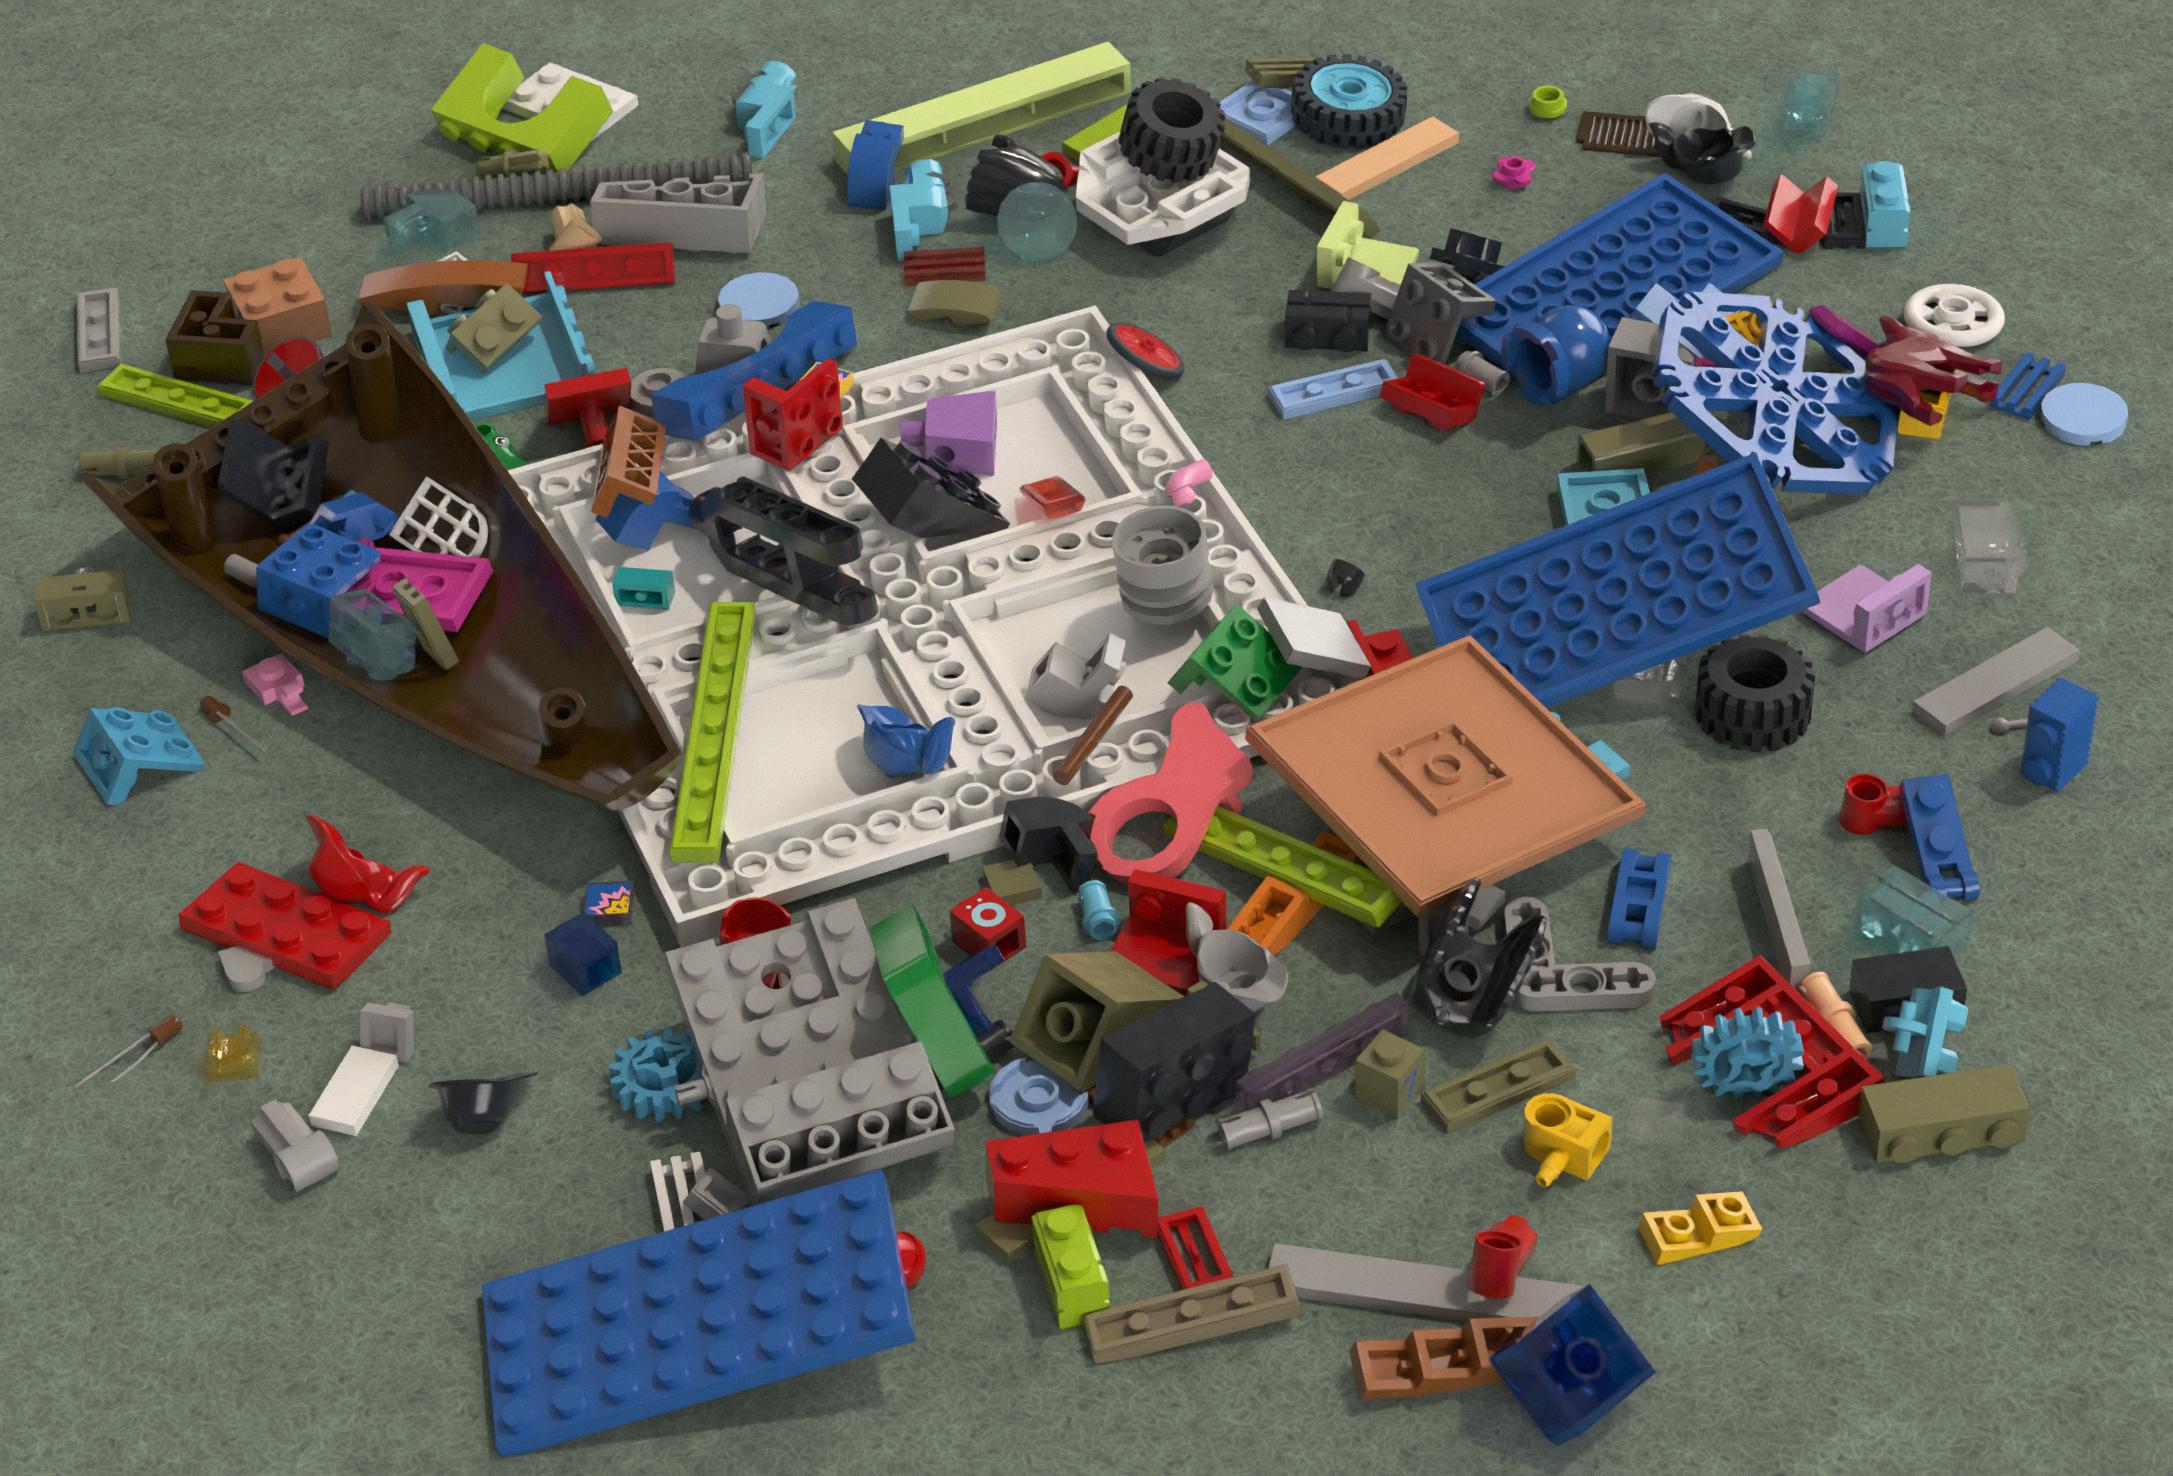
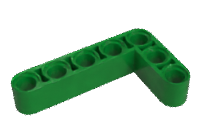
[870,904,996,1099]

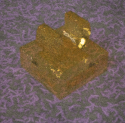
[207,1025,261,1082]

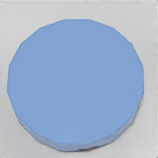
[718,272,800,329]
[2040,383,2128,446]
[990,1057,1089,1136]

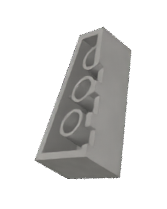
[590,173,766,253]

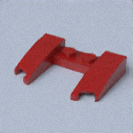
[1660,955,1884,1148]

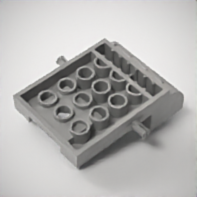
[665,898,955,1205]

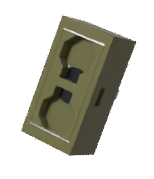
[34,566,132,631]

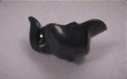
[1649,122,1756,184]

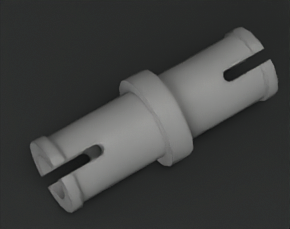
[1217,1088,1323,1151]

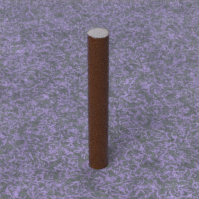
[1053,686,1133,785]

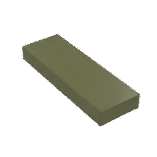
[1421,1037,1577,1134]

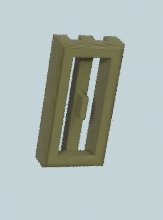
[1245,57,1317,88]
[392,578,459,670]

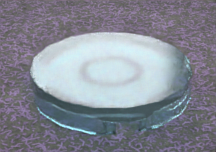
[996,182,1077,263]

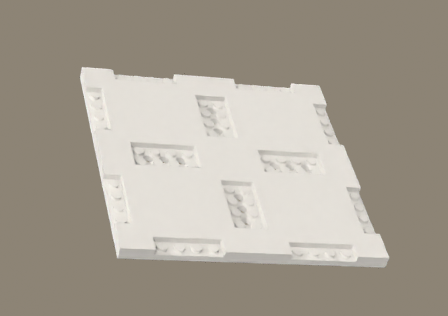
[508,306,1360,947]

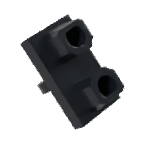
[1429,228,1505,285]

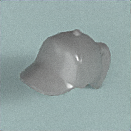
[1186,902,1288,1012]

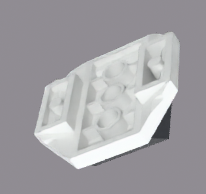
[1076,132,1250,256]

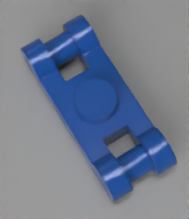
[1607,848,1672,949]

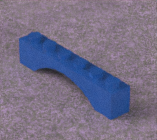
[651,301,857,441]

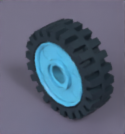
[1291,54,1408,149]

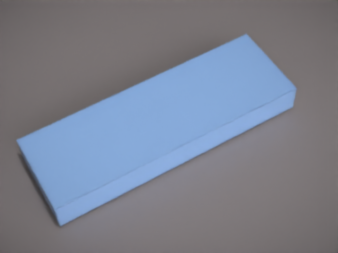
[1268,359,1398,420]

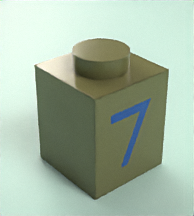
[1355,1029,1425,1119]

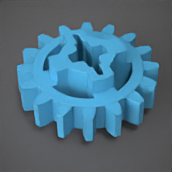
[1691,1007,1804,1098]
[609,1027,708,1122]

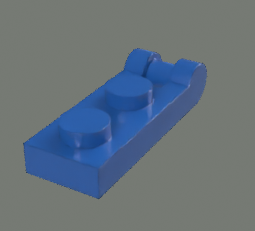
[1898,774,1980,905]

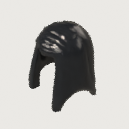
[965,134,1065,221]

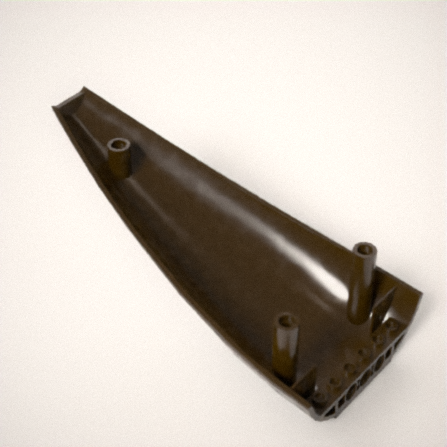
[82,298,681,811]

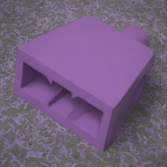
[901,391,997,475]

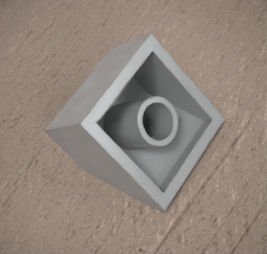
[1605,317,1694,419]

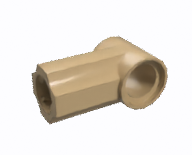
[549,203,602,251]

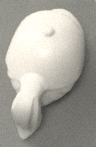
[1645,93,1752,160]

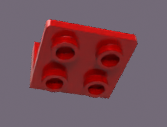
[742,358,843,472]
[1110,869,1227,996]

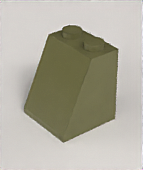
[1009,951,1184,1091]

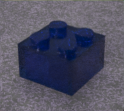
[1488,1284,1656,1446]

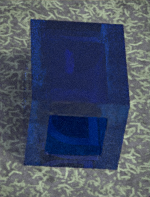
[544,912,622,996]

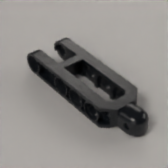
[689,476,879,625]

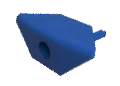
[310,492,399,541]

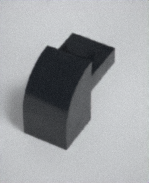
[999,797,1098,892]

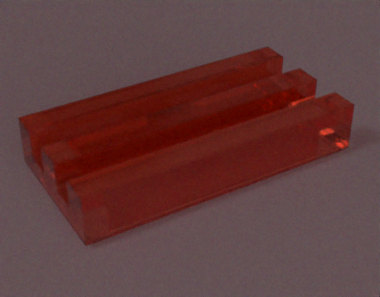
[904,247,986,285]

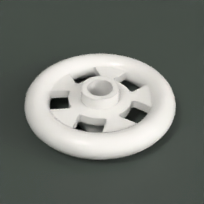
[1904,284,2005,347]

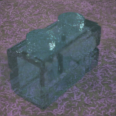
[329,589,416,681]
[1855,864,1973,954]

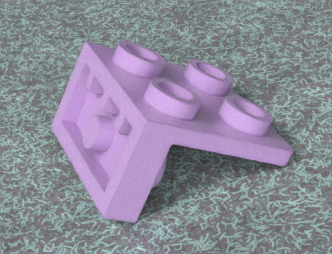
[1801,564,1932,653]

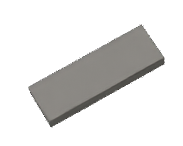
[77,288,121,373]

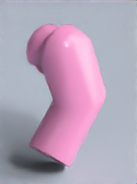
[1165,459,1213,508]

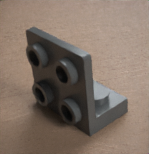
[1383,263,1497,365]

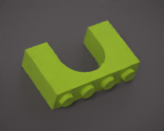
[431,43,613,174]

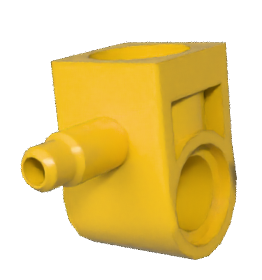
[1523,1093,1613,1187]

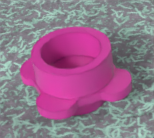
[1493,156,1536,189]

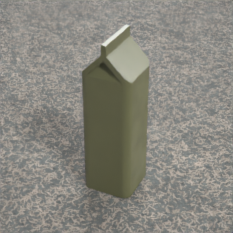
[1577,412,1712,475]

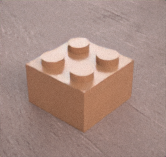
[223,257,332,356]

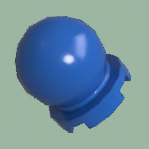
[1501,305,1611,407]

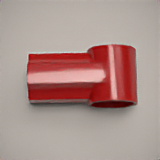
[1839,773,1908,835]
[1467,1214,1537,1299]

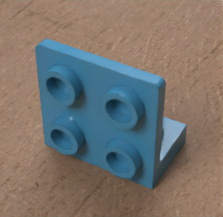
[72,707,205,805]

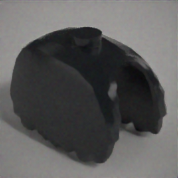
[1410,877,1547,1039]

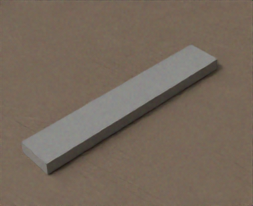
[1269,1243,1587,1338]

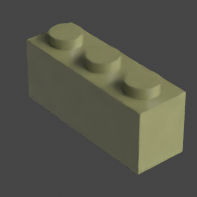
[1858,1064,2030,1163]

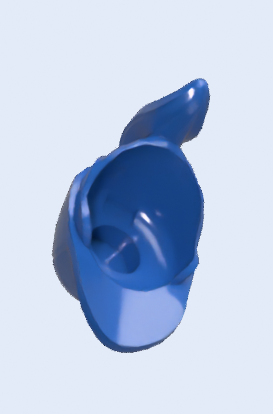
[857,704,955,778]

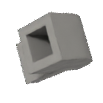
[1025,632,1126,719]

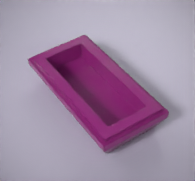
[1808,304,1882,358]

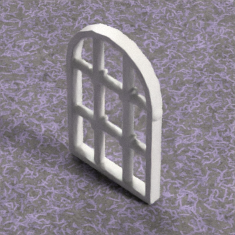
[389,476,488,557]

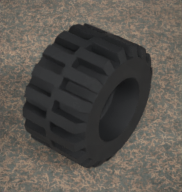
[1119,78,1226,183]
[1695,634,1815,752]

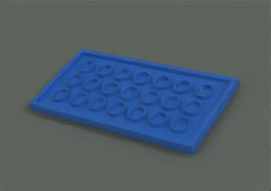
[1456,173,1784,405]
[1415,452,1821,708]
[482,1169,916,1457]

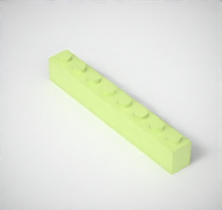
[833,42,1131,175]

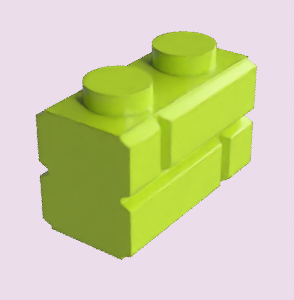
[1032,1204,1110,1330]

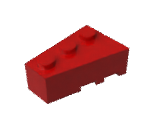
[985,1120,1159,1239]

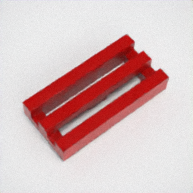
[1158,1206,1234,1290]

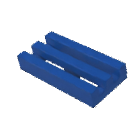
[1990,352,2066,420]

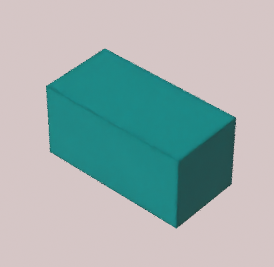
[612,567,675,609]

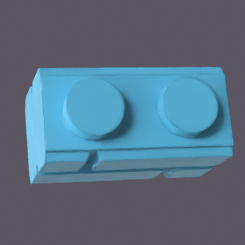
[1859,161,1910,247]

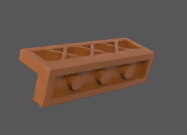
[591,406,667,518]

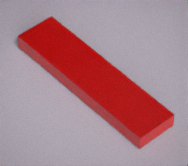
[510,242,675,293]

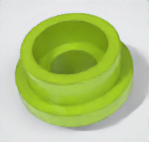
[1528,86,1567,118]

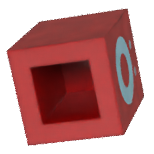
[950,887,1027,971]

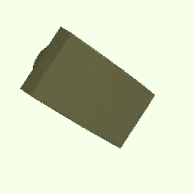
[907,280,1002,327]

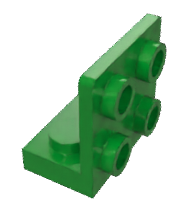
[1167,604,1302,721]

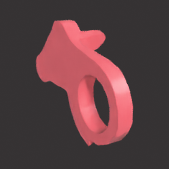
[1088,703,1254,885]

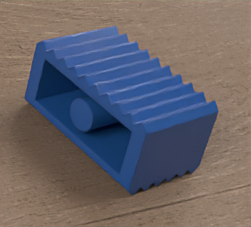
[2021,678,2099,792]

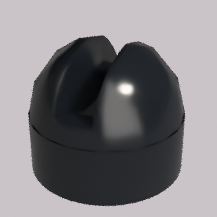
[1326,559,1365,596]

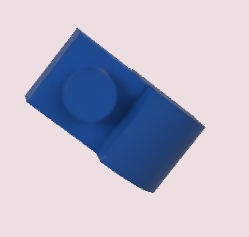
[847,120,904,210]
[595,471,696,550]

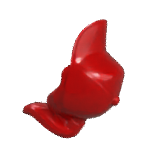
[305,814,430,914]

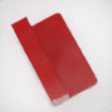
[1763,175,1838,253]

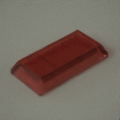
[1019,476,1086,519]

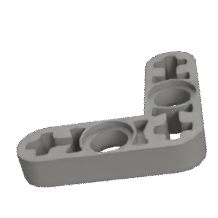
[1504,897,1656,1011]

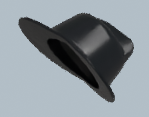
[429,1072,538,1135]

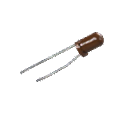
[200,696,268,751]
[75,1015,182,1088]

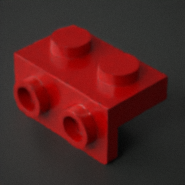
[1379,354,1485,430]

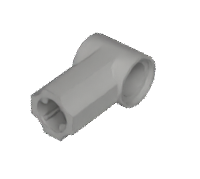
[1331,257,1400,320]
[251,1099,340,1194]

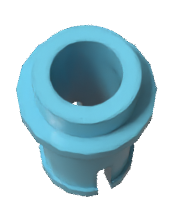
[1077,880,1120,940]

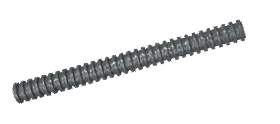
[360,152,753,221]

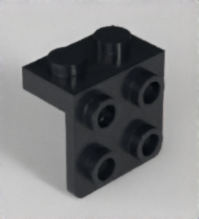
[218,417,330,529]

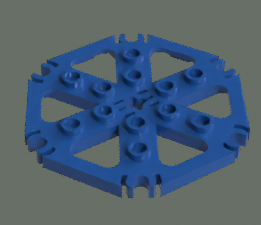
[1651,291,1899,494]

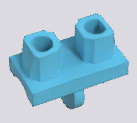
[1882,987,1968,1079]

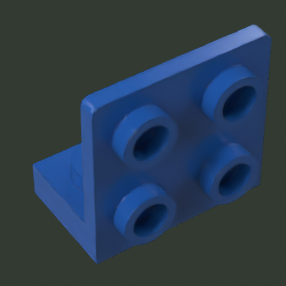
[256,523,380,640]

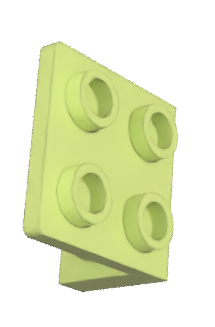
[1317,201,1419,289]

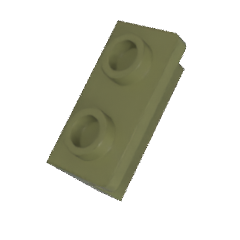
[445,283,543,373]

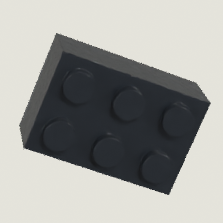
[1093,982,1256,1143]

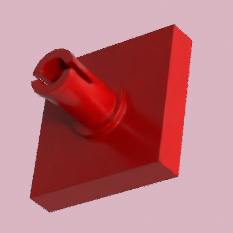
[544,367,631,448]

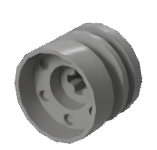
[1111,505,1214,625]

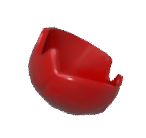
[719,897,791,945]

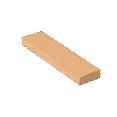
[1315,116,1459,200]

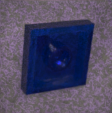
[895,944,1005,1035]

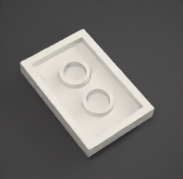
[502,63,638,141]

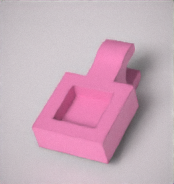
[242,653,308,716]

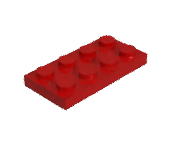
[178,862,392,990]

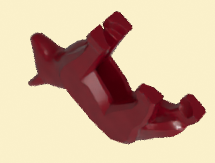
[1864,316,2003,426]

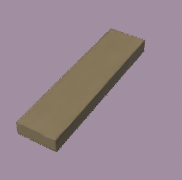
[1083,1263,1302,1364]

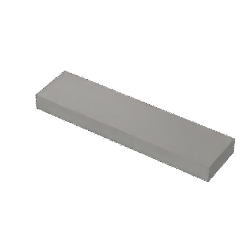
[1912,627,2080,736]
[1748,829,1811,997]

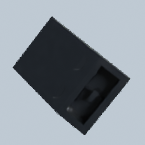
[852,437,1010,538]

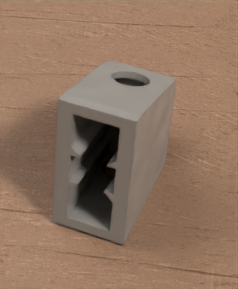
[695,304,771,375]

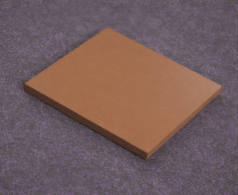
[1245,635,1647,917]

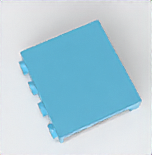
[407,271,595,420]

